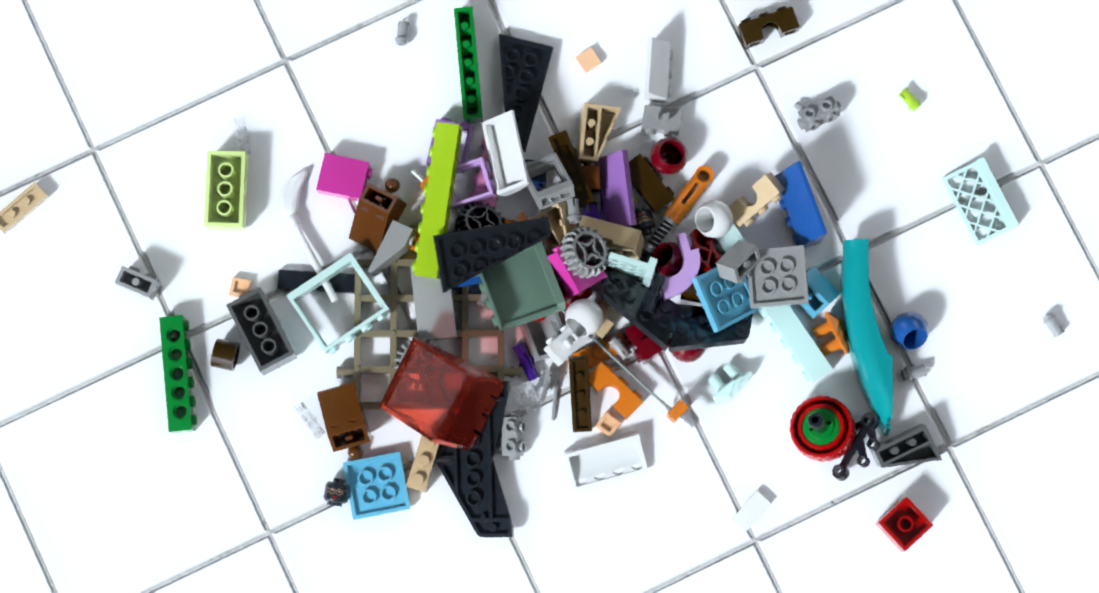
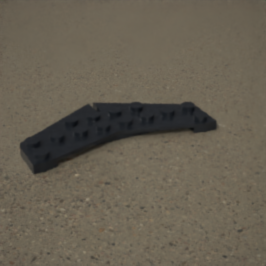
[600,267,753,352]
[436,381,514,538]

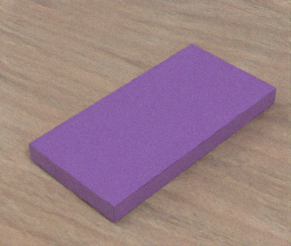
[597,150,636,227]

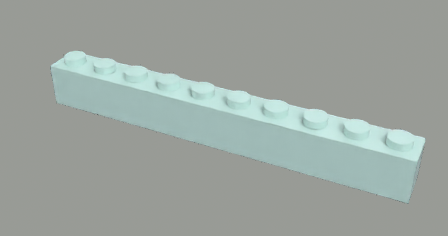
[713,223,833,384]

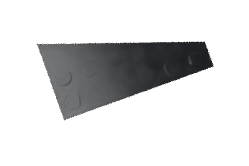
[499,34,554,152]
[433,217,551,293]

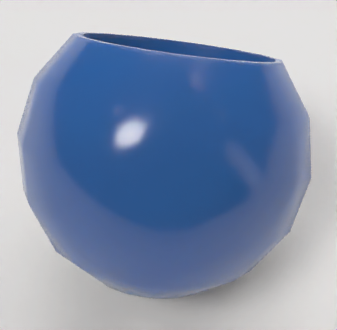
[890,312,929,350]

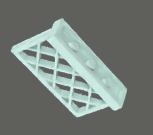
[942,157,1019,246]
[607,252,658,288]

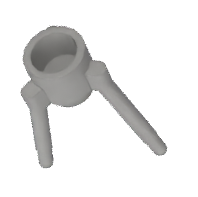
[524,371,560,421]

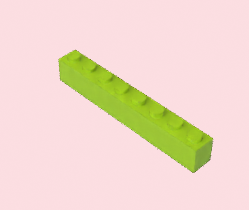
[412,122,463,280]

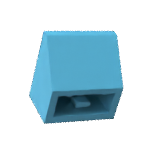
[799,266,841,320]

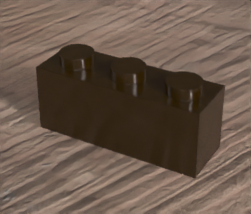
[629,153,675,215]

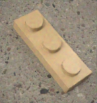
[0,182,48,234]

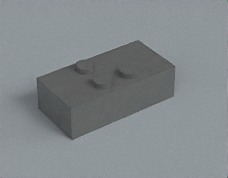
[226,287,298,376]

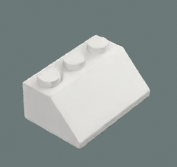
[644,37,674,103]

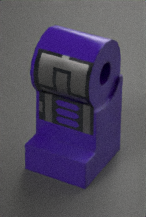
[584,190,602,220]

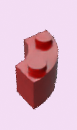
[688,229,722,274]

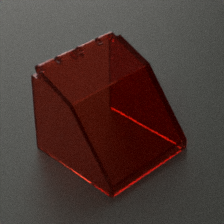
[379,337,504,451]

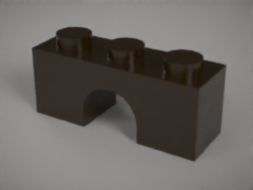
[737,6,800,49]

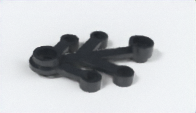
[832,412,880,481]

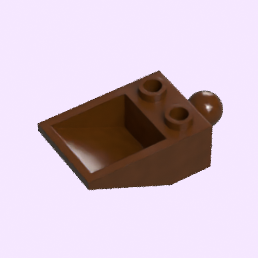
[349,177,407,253]
[317,381,371,459]

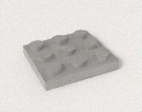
[748,245,809,309]

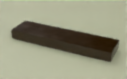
[548,130,595,208]
[568,355,592,432]

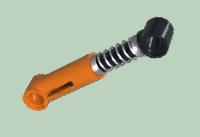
[641,166,714,263]

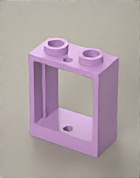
[451,157,496,209]

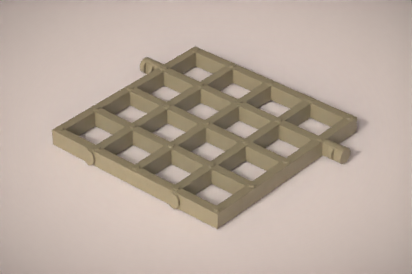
[336,259,522,409]

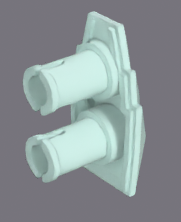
[708,362,753,405]

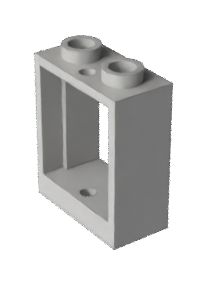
[525,152,575,210]

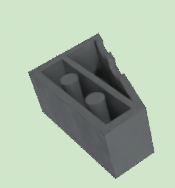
[869,424,942,468]

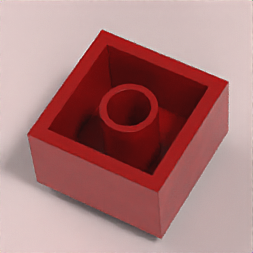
[875,496,933,552]

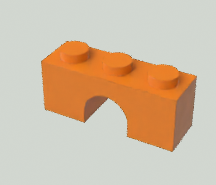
[589,362,643,420]

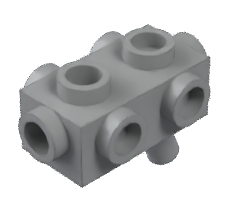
[794,95,843,132]
[494,413,526,460]

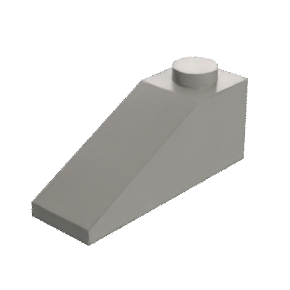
[368,220,417,277]

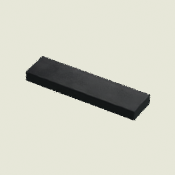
[277,270,355,294]

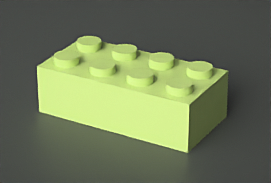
[204,151,249,231]

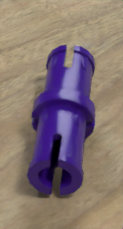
[512,342,540,382]

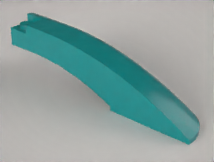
[840,239,893,436]

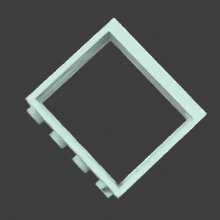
[286,252,391,355]

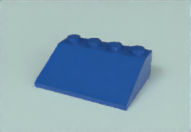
[775,161,827,248]

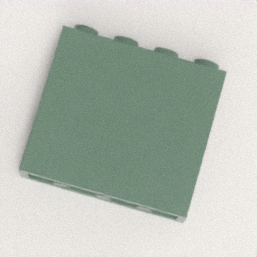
[475,241,566,332]

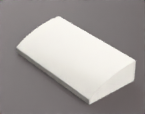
[482,110,530,196]
[563,432,648,492]

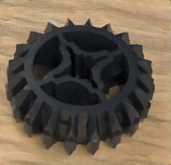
[455,201,505,232]

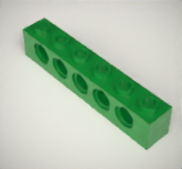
[454,7,483,123]
[159,315,198,434]

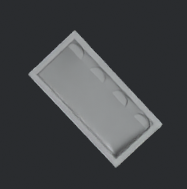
[410,266,457,343]
[519,312,563,364]

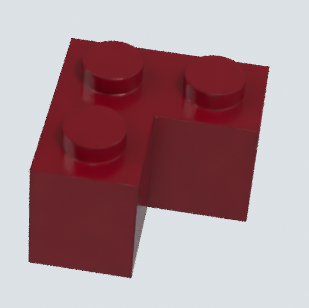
[623,325,664,365]

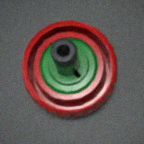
[789,395,856,462]

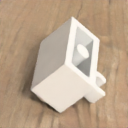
[543,325,590,367]

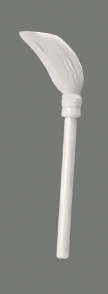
[278,170,338,303]

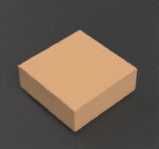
[575,47,601,74]
[229,276,252,298]
[595,411,622,438]

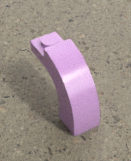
[661,232,700,301]

